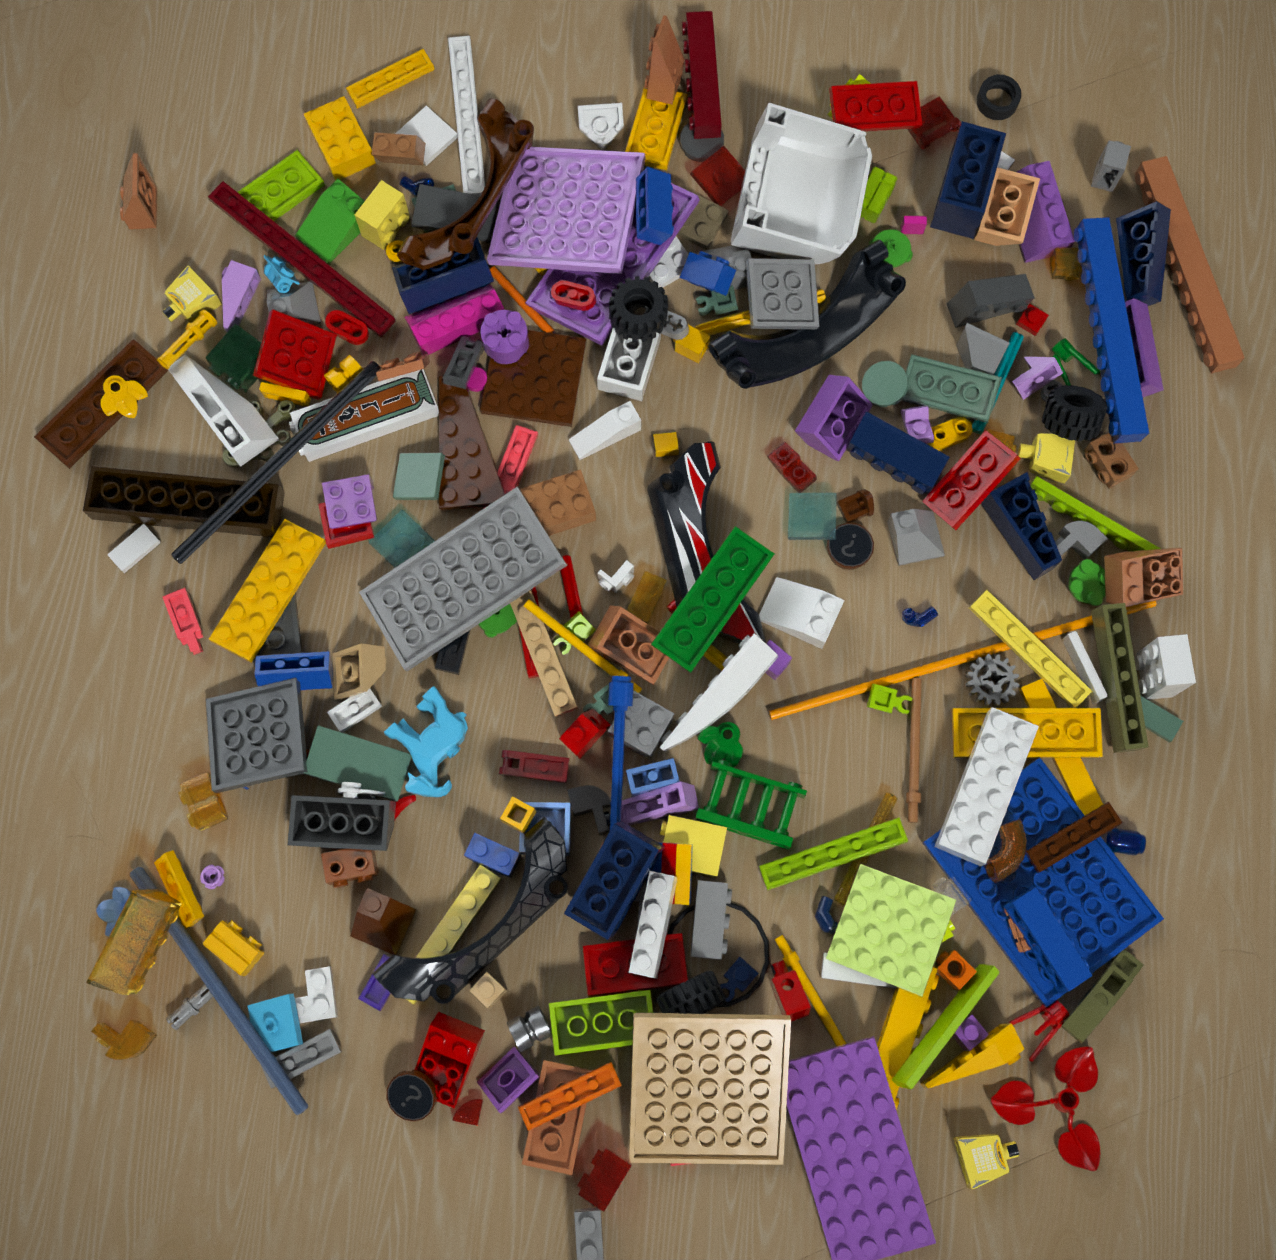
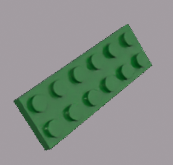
[651,526,775,673]

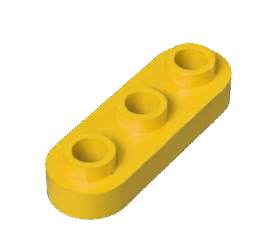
[927,417,973,451]

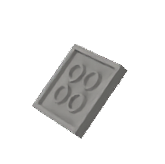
[746,258,819,329]

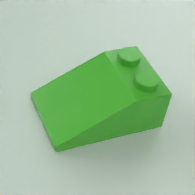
[295,179,365,265]

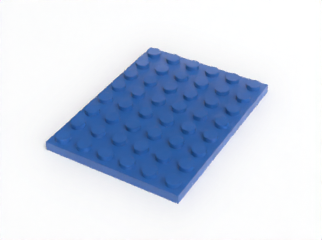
[922,758,1164,1008]

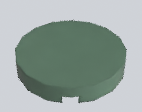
[862,361,909,407]

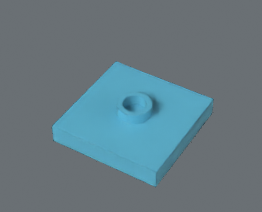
[247,993,303,1052]

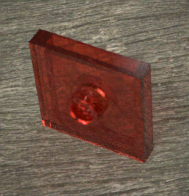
[690,146,745,206]

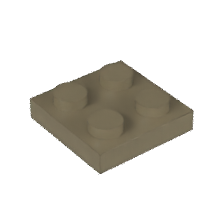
[677,190,729,250]

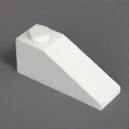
[569,401,641,460]

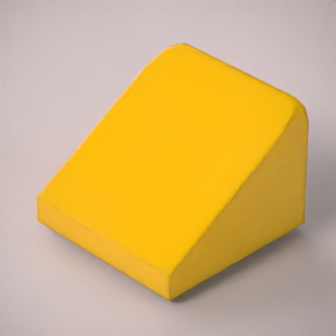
[653,432,679,457]

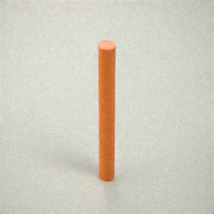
[490,266,554,333]

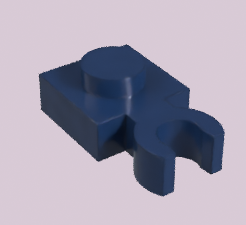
[720,956,759,1003]

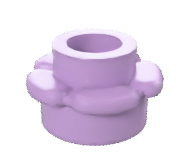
[200,865,225,889]

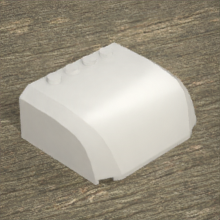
[731,103,872,264]

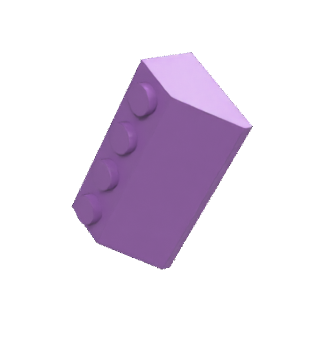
[1017,161,1075,263]
[1125,298,1164,397]

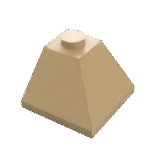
[333,643,386,701]

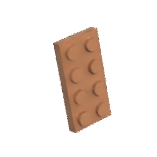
[522,1060,592,1175]

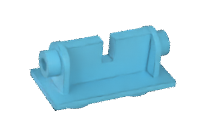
[263,255,300,293]

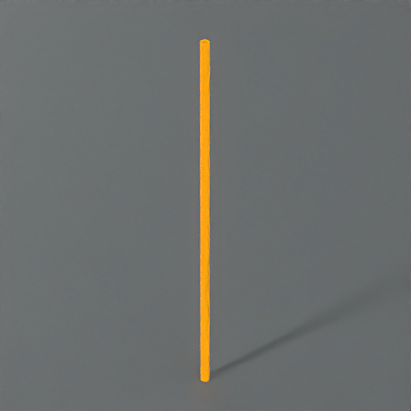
[769,601,1157,720]

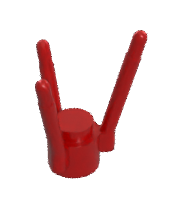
[1009,1000,1069,1062]

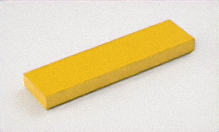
[346,49,435,109]

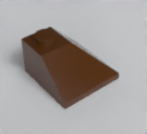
[350,888,417,955]

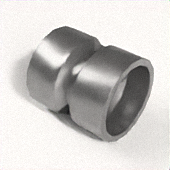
[507,1006,552,1052]

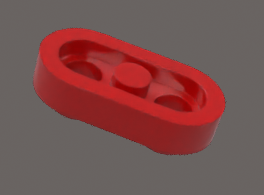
[551,280,596,311]
[325,310,369,345]

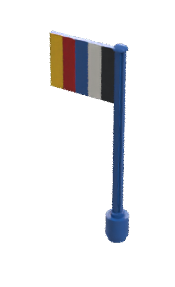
[608,676,693,905]

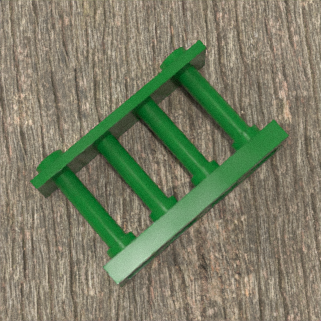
[695,760,807,850]

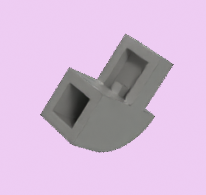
[1055,521,1108,560]

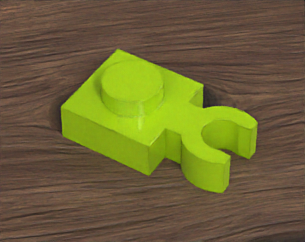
[552,611,596,655]
[867,684,913,714]

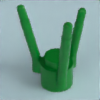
[1051,338,1100,386]

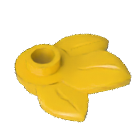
[101,375,148,418]

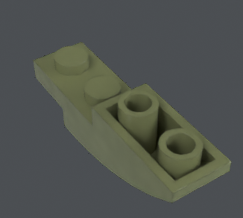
[1061,949,1144,1044]

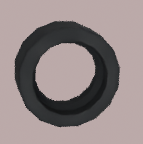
[977,74,1021,120]

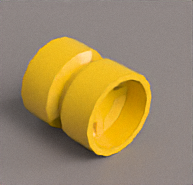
[324,355,363,394]

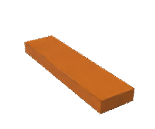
[518,1062,622,1131]

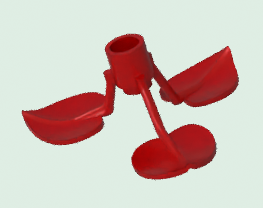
[991,1047,1101,1171]

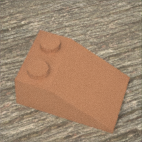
[120,153,157,229]
[588,605,669,685]

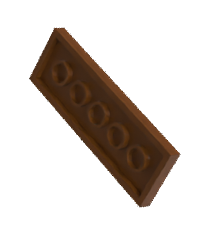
[34,339,168,469]

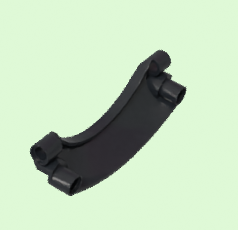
[708,239,906,389]

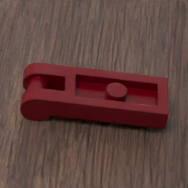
[499,750,570,783]

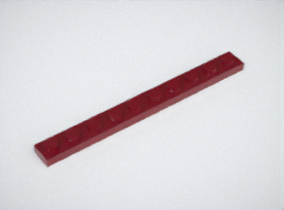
[208,181,396,338]

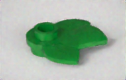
[698,722,743,767]

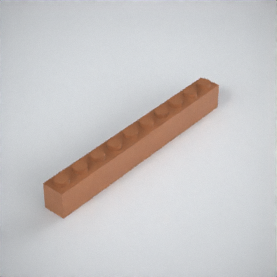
[1135,156,1245,374]

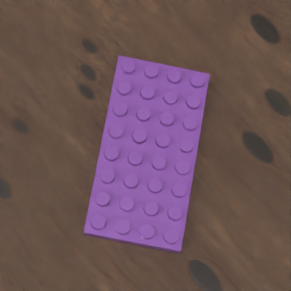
[526,183,700,345]
[787,1036,936,1260]

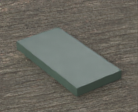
[901,354,1002,423]
[303,725,411,801]

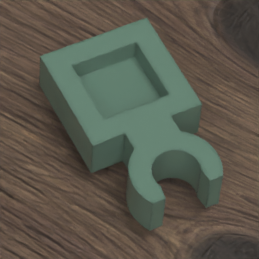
[696,286,738,316]
[582,684,614,722]

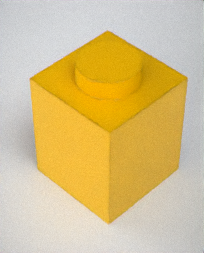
[673,325,711,364]
[500,796,536,834]

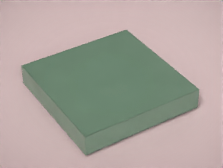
[393,453,445,500]

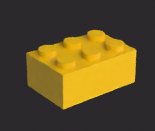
[304,96,376,181]

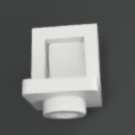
[597,560,635,593]

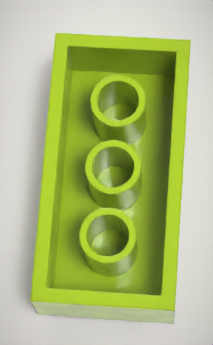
[549,990,653,1055]

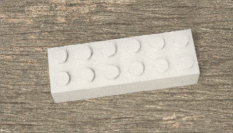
[934,707,1039,866]

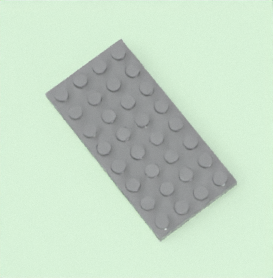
[359,487,567,671]

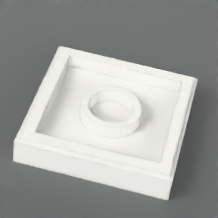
[395,106,458,166]

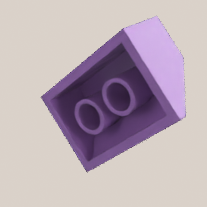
[795,375,873,461]

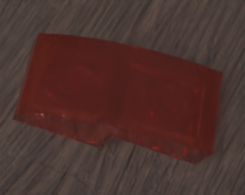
[767,442,817,494]

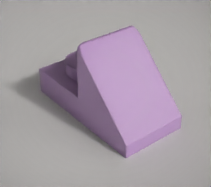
[1012,357,1063,400]
[901,405,934,444]

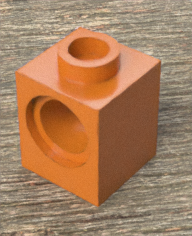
[934,950,977,990]

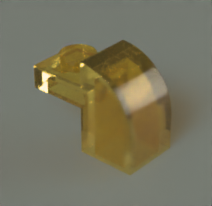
[91,1020,157,1060]

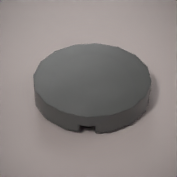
[680,123,724,162]

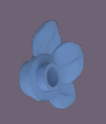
[96,887,144,937]

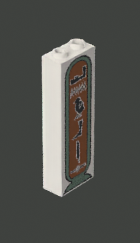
[289,369,439,462]

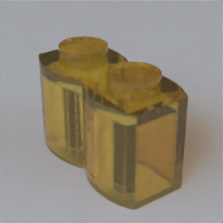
[178,772,228,831]

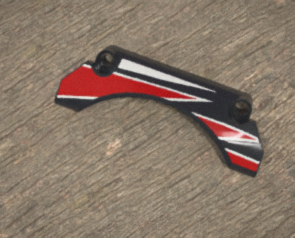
[647,441,766,644]

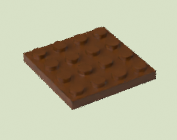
[480,330,587,427]

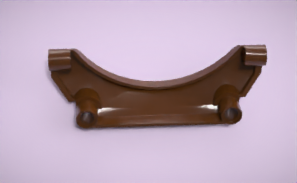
[397,98,534,270]

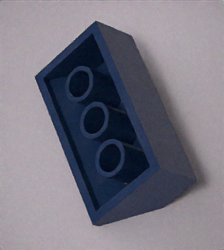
[392,237,494,314]
[847,411,950,495]

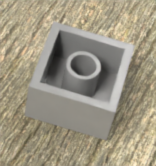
[608,690,675,760]

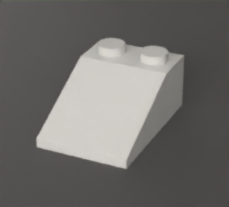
[759,577,845,649]

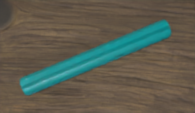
[972,332,1024,434]

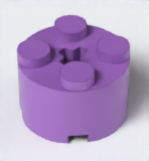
[481,310,529,364]

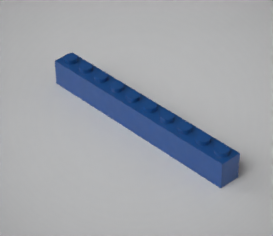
[1074,217,1149,444]

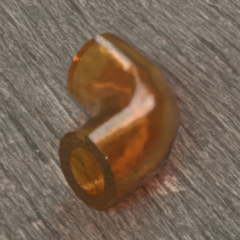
[985,818,1027,883]

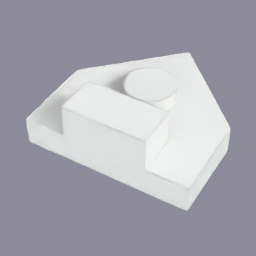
[578,103,624,150]

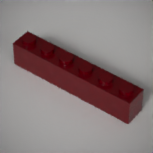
[682,11,722,139]

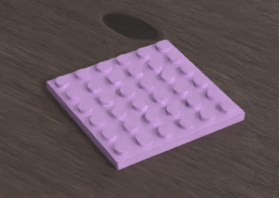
[487,147,646,274]

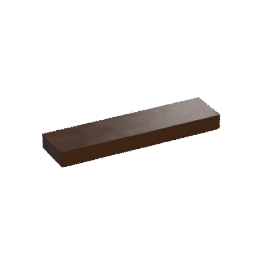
[1024,802,1122,873]

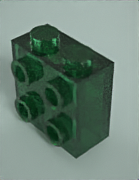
[205,324,261,393]

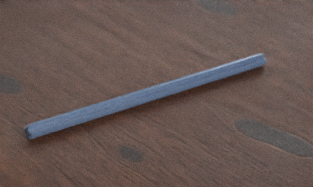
[130,867,308,1115]

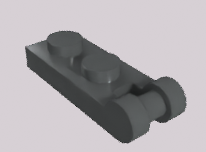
[443,336,484,389]

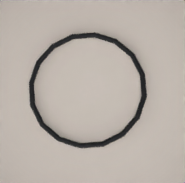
[667,902,770,1007]

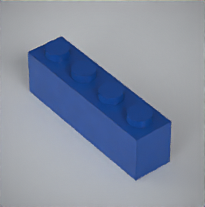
[1004,887,1093,994]

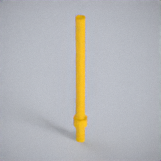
[523,599,642,693]
[774,935,847,1047]

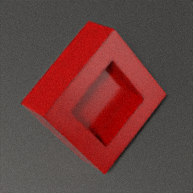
[1016,303,1049,336]

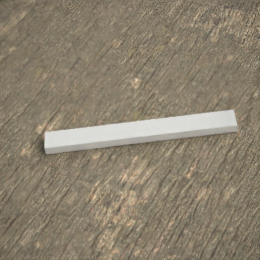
[448,36,485,196]

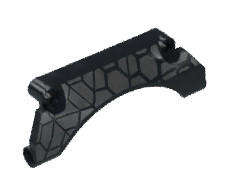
[372,817,568,1004]

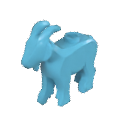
[384,686,468,797]

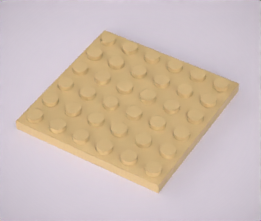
[629,1013,791,1165]

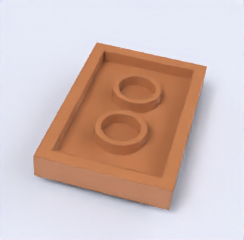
[376,351,430,381]

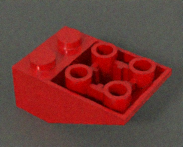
[415,1012,485,1109]

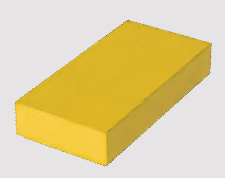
[259,382,311,407]

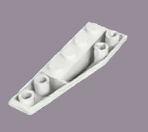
[168,354,279,467]
[660,633,778,751]

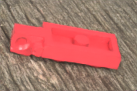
[162,587,203,655]

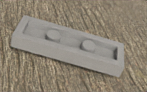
[261,1029,342,1089]

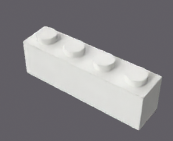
[629,871,677,978]

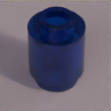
[1106,828,1146,856]

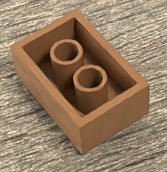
[520,469,596,536]

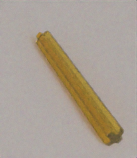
[834,793,897,906]

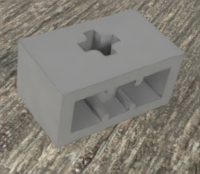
[1091,140,1131,192]

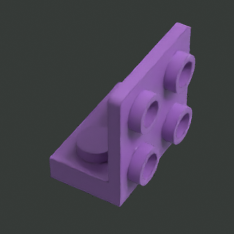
[322,474,377,529]

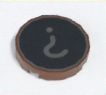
[826,523,874,570]
[386,1070,437,1121]

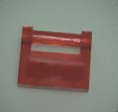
[907,96,961,150]

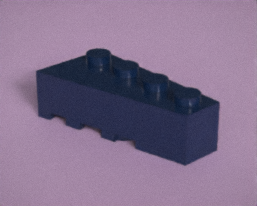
[1116,201,1171,306]
[981,472,1062,580]

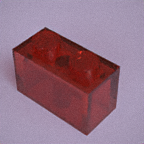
[577,1147,632,1212]

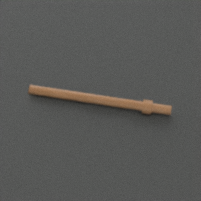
[906,678,922,823]

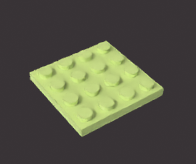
[826,864,957,997]

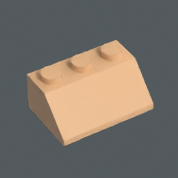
[974,167,1040,246]

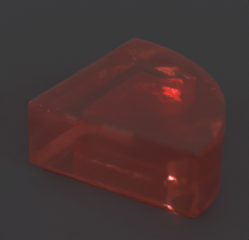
[452,1099,484,1126]

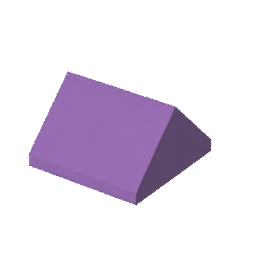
[477,1047,540,1113]

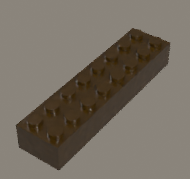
[83,466,285,537]

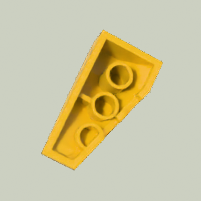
[920,1023,1024,1089]

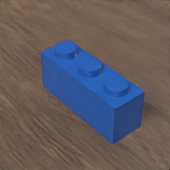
[636,167,674,245]
[254,651,333,690]

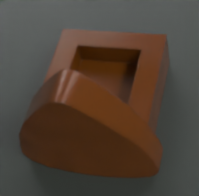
[837,489,874,523]

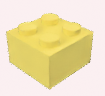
[354,180,410,250]

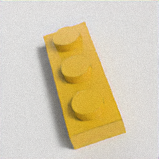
[154,850,204,929]

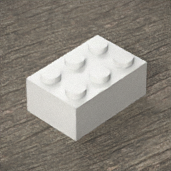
[597,328,661,401]
[1134,634,1196,700]

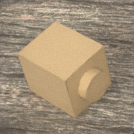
[469,972,507,1009]

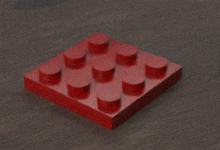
[253,309,337,400]

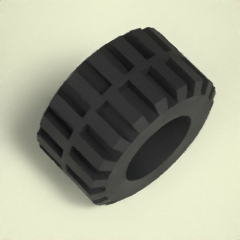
[609,276,668,342]
[1042,385,1107,441]
[656,971,726,1014]

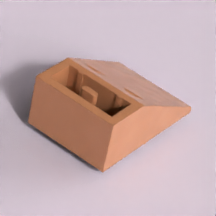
[644,15,685,104]
[1104,548,1183,607]

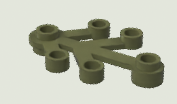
[223,400,298,467]

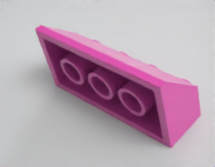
[404,283,504,355]

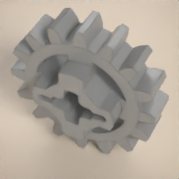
[965,654,1020,707]

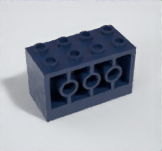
[930,121,1006,239]
[564,821,665,940]

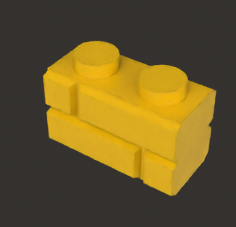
[203,920,265,976]

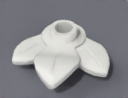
[338,782,385,800]

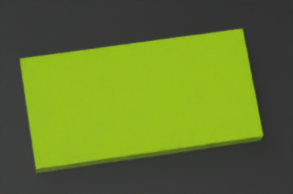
[238,150,325,236]

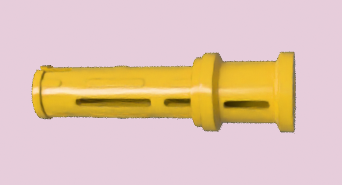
[157,310,217,369]

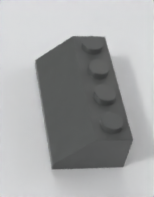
[287,795,396,851]

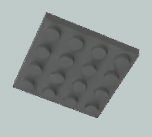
[206,678,308,793]

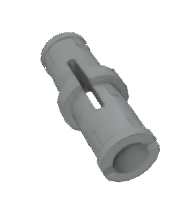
[166,984,213,1030]

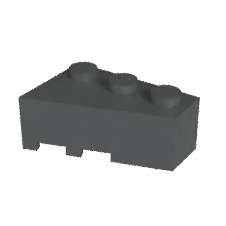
[947,274,1035,328]

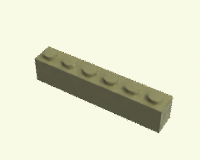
[1091,603,1149,753]

